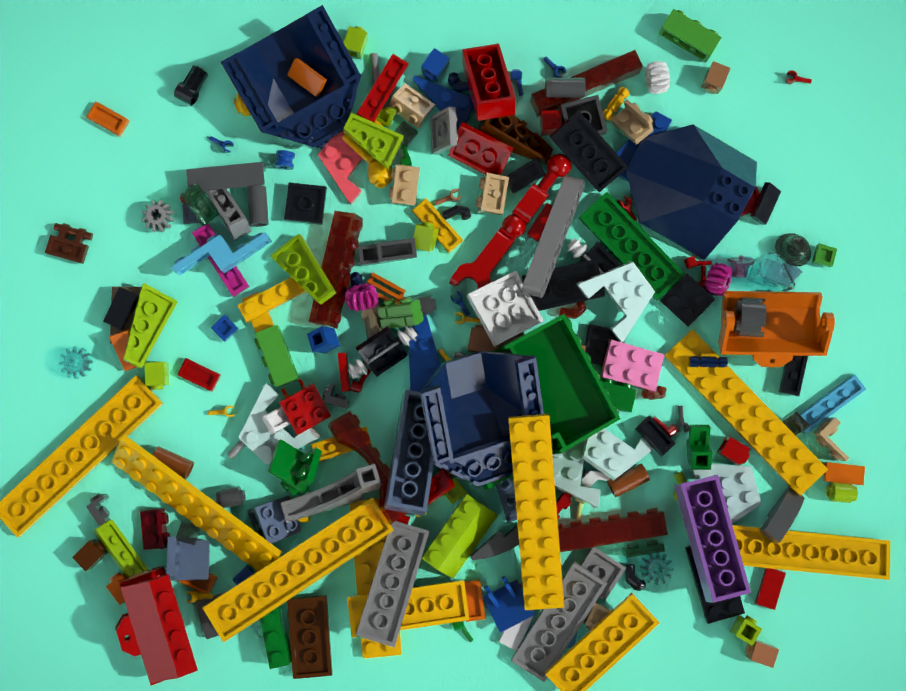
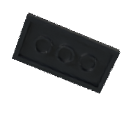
[549,110,629,192]
[522,259,605,311]
[685,546,745,624]

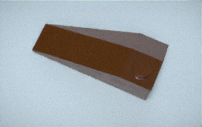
[477,115,553,164]

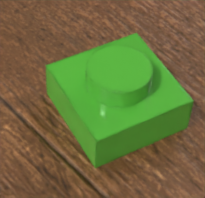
[812,243,837,268]

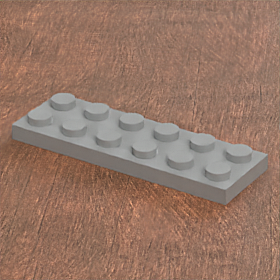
[356,520,429,648]
[511,561,607,682]

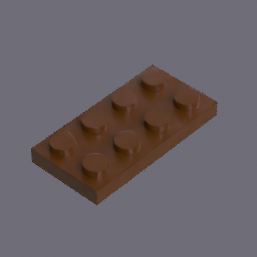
[287,595,333,679]

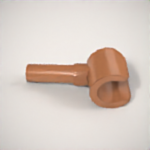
[434,189,461,205]

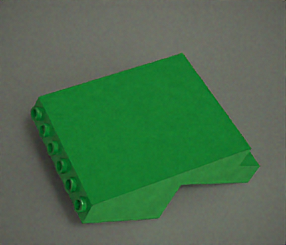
[482,314,620,489]

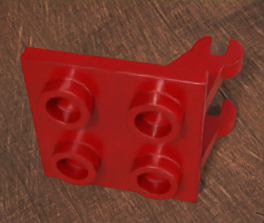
[279,378,331,435]

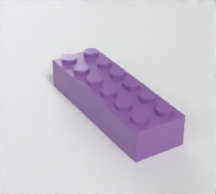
[674,475,751,603]

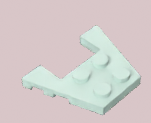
[576,262,655,342]
[238,383,321,464]
[582,429,653,481]
[552,440,601,509]
[692,464,762,523]

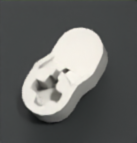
[581,469,610,488]

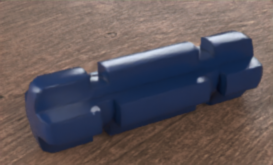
[689,356,728,368]

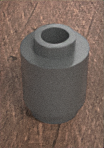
[412,295,437,316]
[215,486,246,508]

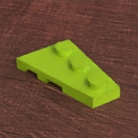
[343,113,404,170]

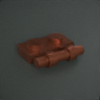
[45,223,93,264]

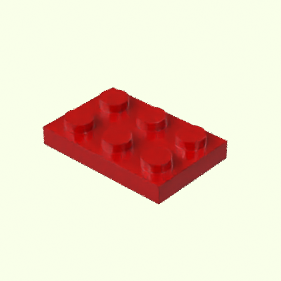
[448,122,514,175]

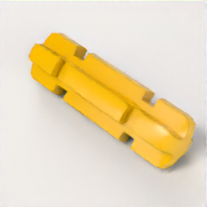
[603,87,630,121]

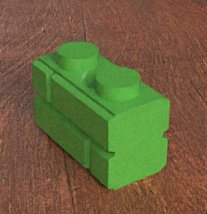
[377,297,424,328]

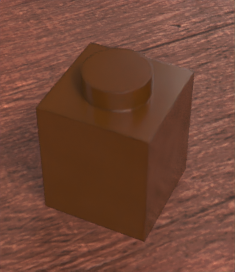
[72,539,109,572]

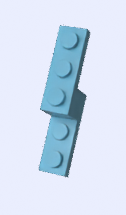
[171,232,272,276]

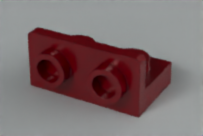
[140,508,170,550]

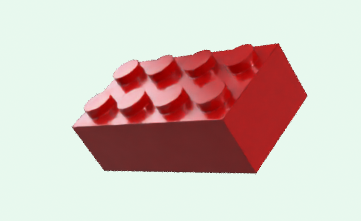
[462,43,516,121]

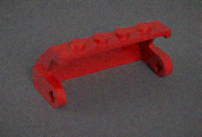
[115,566,198,686]

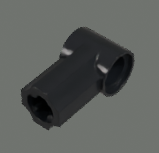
[174,65,208,106]

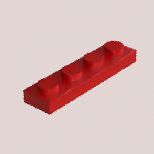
[356,54,409,122]

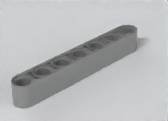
[522,176,585,298]

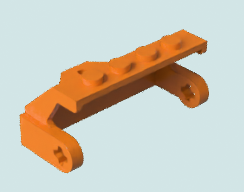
[718,291,835,367]

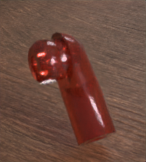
[559,301,587,319]
[641,386,667,400]

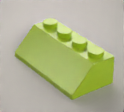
[422,493,498,579]

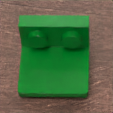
[268,439,322,491]

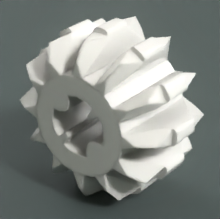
[645,61,671,94]

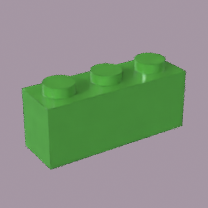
[659,9,722,62]
[254,325,300,388]

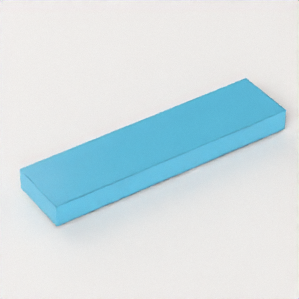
[792,374,867,434]

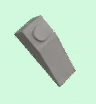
[205,189,251,240]

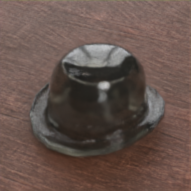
[775,233,811,267]

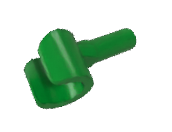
[399,141,412,166]
[452,621,474,642]

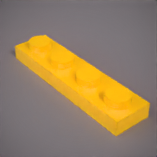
[237,277,306,323]

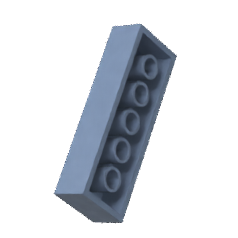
[384,390,434,516]

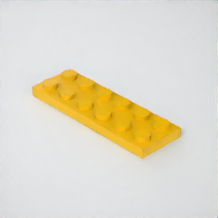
[347,580,469,638]
[545,592,660,691]

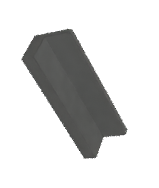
[186,162,266,192]

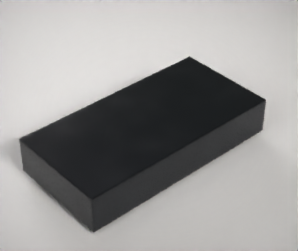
[506,158,546,194]
[750,182,781,225]
[103,287,139,330]
[635,415,676,457]

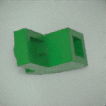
[686,425,713,470]

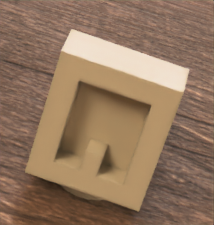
[813,417,849,461]

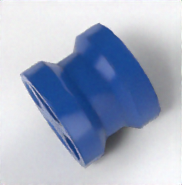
[275,150,295,170]

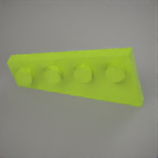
[270,234,336,304]
[123,283,178,369]

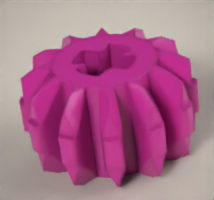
[705,263,733,296]
[345,283,379,312]

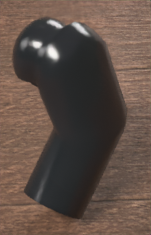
[442,205,471,220]
[625,564,646,591]

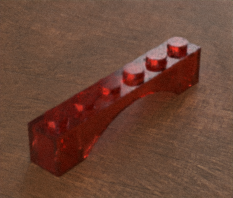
[328,411,408,525]

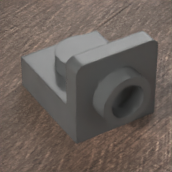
[322,383,350,409]
[86,494,111,526]

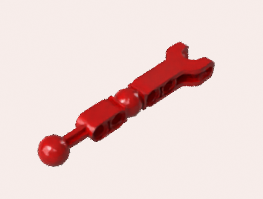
[449,154,571,289]

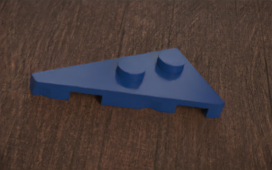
[413,75,473,130]

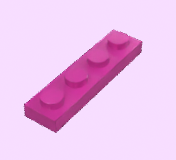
[192,223,250,297]

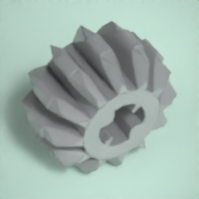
[141,200,175,233]

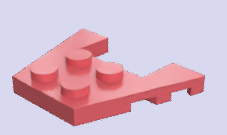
[318,131,363,205]

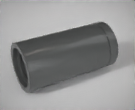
[545,78,586,98]
[247,185,269,227]

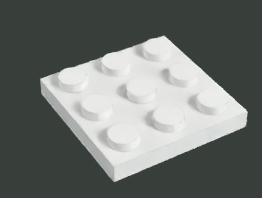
[467,271,544,347]

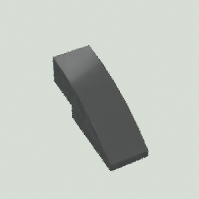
[358,238,417,266]
[759,486,805,543]
[470,524,519,560]

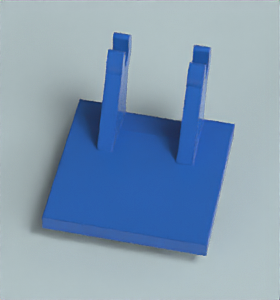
[483,576,535,633]

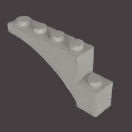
[281,464,381,523]

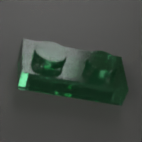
[180,183,219,226]
[622,539,665,558]

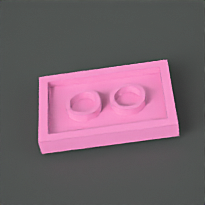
[600,340,664,391]

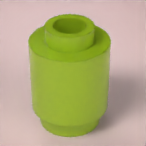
[826,482,858,503]

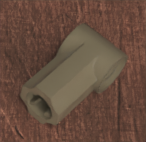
[361,301,383,339]

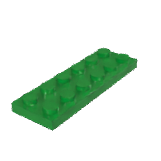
[578,192,685,301]

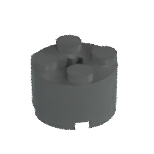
[734,297,766,337]

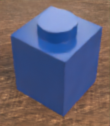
[421,48,450,82]
[307,326,340,354]

